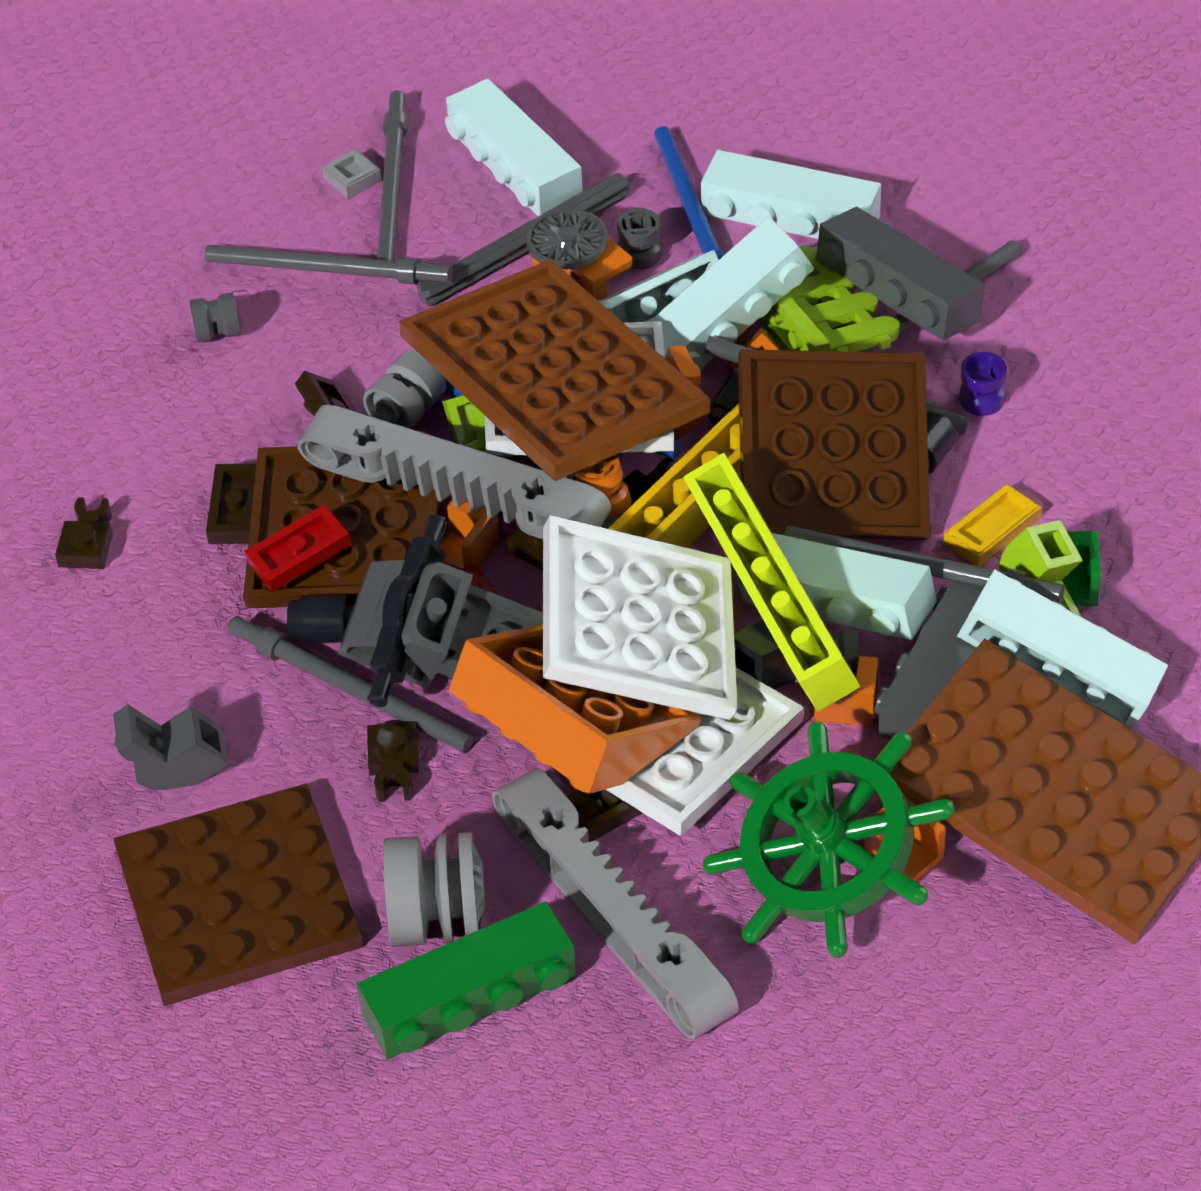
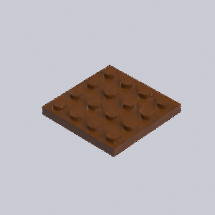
[738,349,930,540]
[243,446,440,609]
[113,783,363,1006]

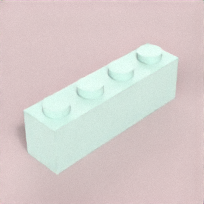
[445,78,583,216]
[701,150,881,239]
[649,216,815,372]
[599,250,718,322]
[733,533,937,640]
[957,569,1168,730]

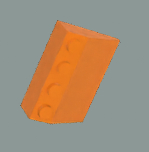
[448,624,702,794]

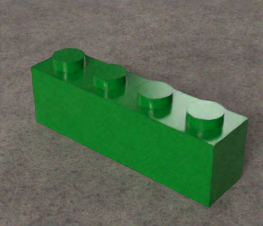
[356,901,576,1059]

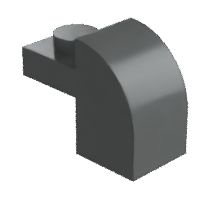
[113,704,229,790]

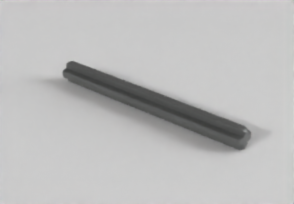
[417,173,630,306]

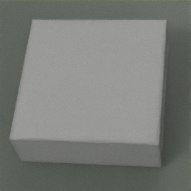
[322,149,382,199]

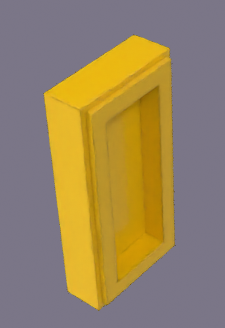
[943,483,1042,567]

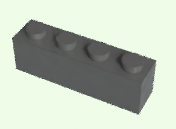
[816,206,986,341]
[874,581,984,740]

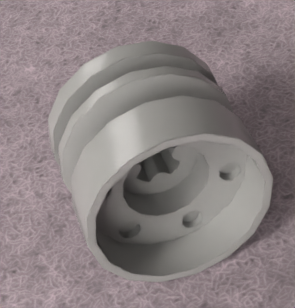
[383,832,486,947]

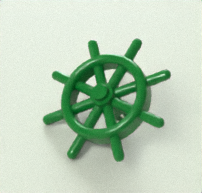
[702,721,955,958]

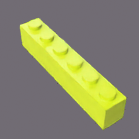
[683,453,861,712]

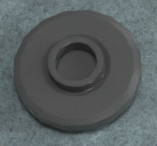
[526,209,608,269]

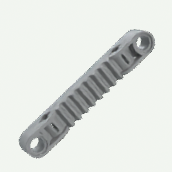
[297,404,612,539]
[492,768,739,1040]

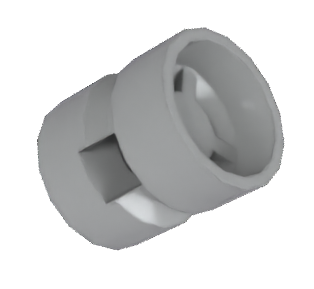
[363,351,447,429]

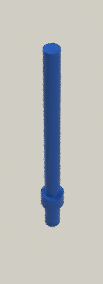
[654,126,726,260]

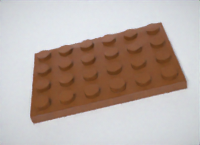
[399,259,710,481]
[890,638,1201,945]

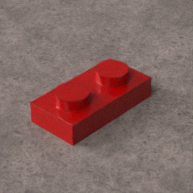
[244,504,352,592]

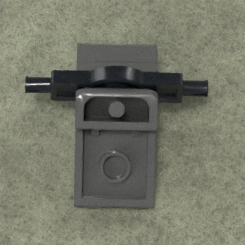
[337,514,543,707]

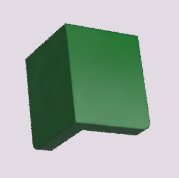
[1062,531,1101,606]

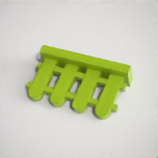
[758,244,900,352]

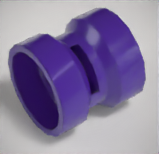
[959,352,1007,416]

